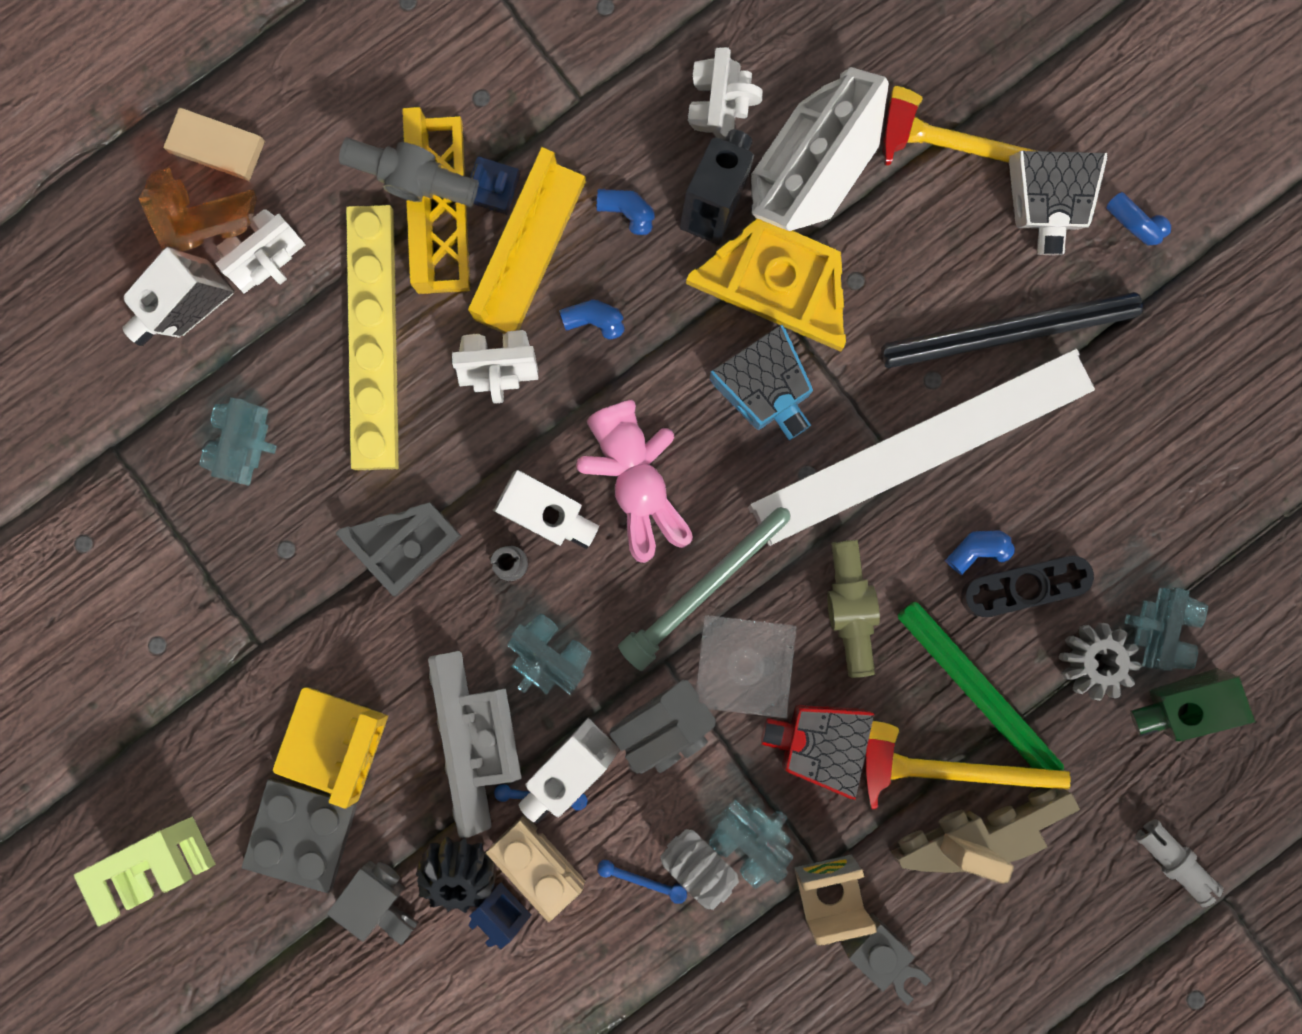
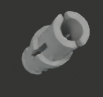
[1135,819,1223,907]

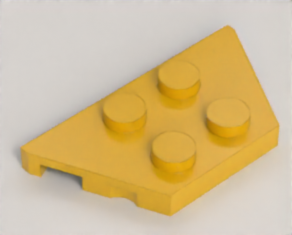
[686,219,846,352]

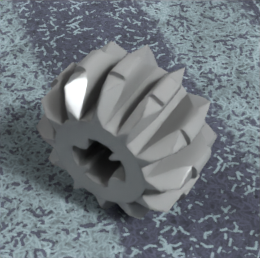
[1058,623,1142,701]
[660,829,739,910]

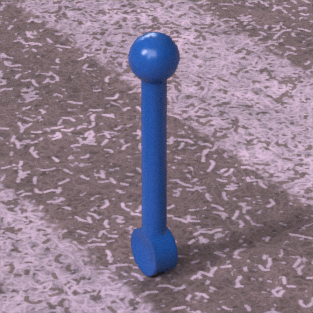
[494,784,588,810]
[597,860,687,904]

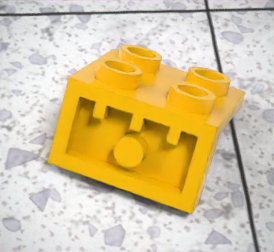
[273,687,389,809]

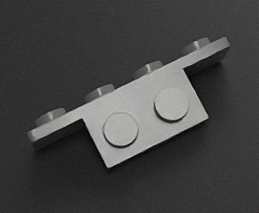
[428,651,521,838]

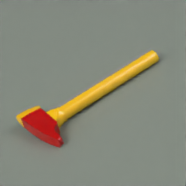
[883,86,1036,166]
[866,721,1070,809]

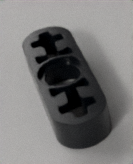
[961,556,1094,617]

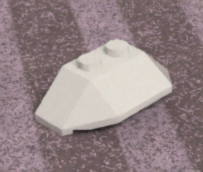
[751,67,889,231]

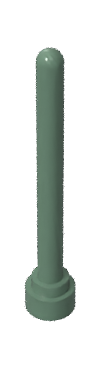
[618,507,791,671]

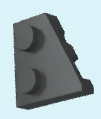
[335,502,462,597]

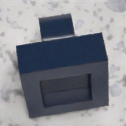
[470,156,521,215]
[469,882,532,950]

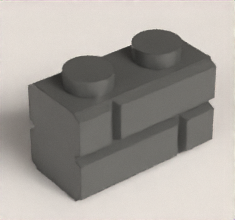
[609,680,716,774]

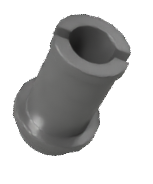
[491,546,528,581]

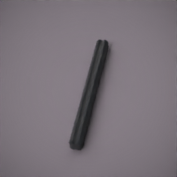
[881,292,1143,368]

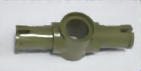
[827,540,880,678]

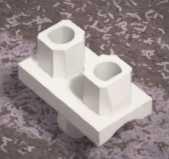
[688,47,763,140]
[216,209,306,293]
[452,330,539,403]

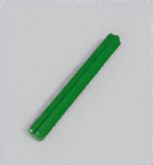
[898,602,1064,771]

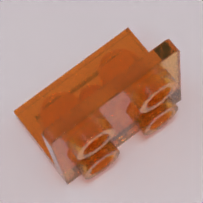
[139,167,257,251]

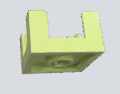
[74,816,216,927]

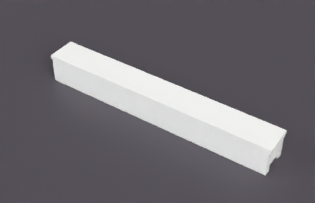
[748,349,1095,546]

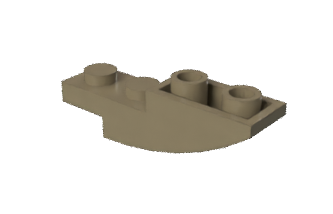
[890,788,1080,873]

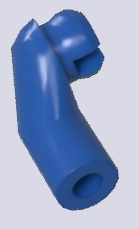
[597,189,655,235]
[1107,192,1171,245]
[559,300,625,339]
[945,530,1015,575]

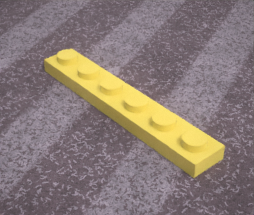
[346,205,399,470]

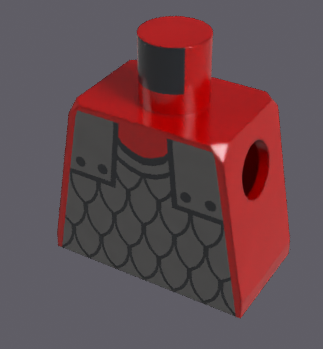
[761,705,874,800]

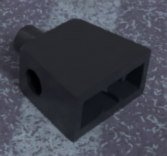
[680,129,754,246]

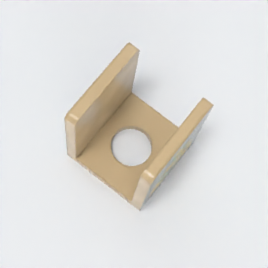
[794,855,877,946]

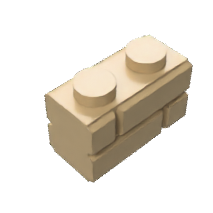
[486,815,585,923]

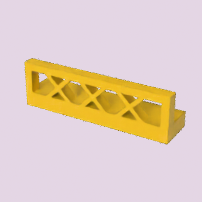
[402,107,470,294]
[468,147,586,334]

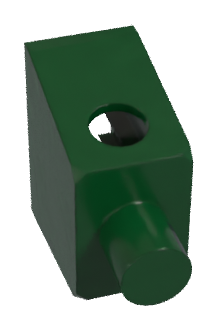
[1130,668,1255,742]

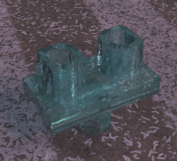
[199,397,277,486]
[1124,588,1208,671]
[507,613,592,695]
[709,800,793,889]

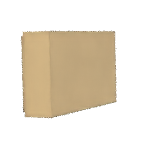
[163,107,265,181]
[940,834,1013,884]

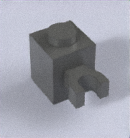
[327,861,419,945]
[842,912,931,1006]

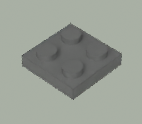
[241,778,358,893]

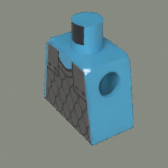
[709,325,813,440]

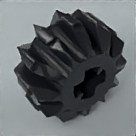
[416,837,495,913]

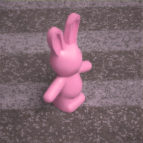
[576,400,693,563]

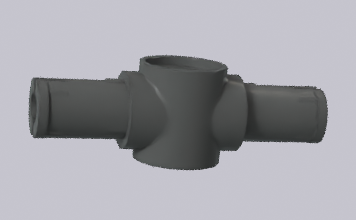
[339,137,479,207]

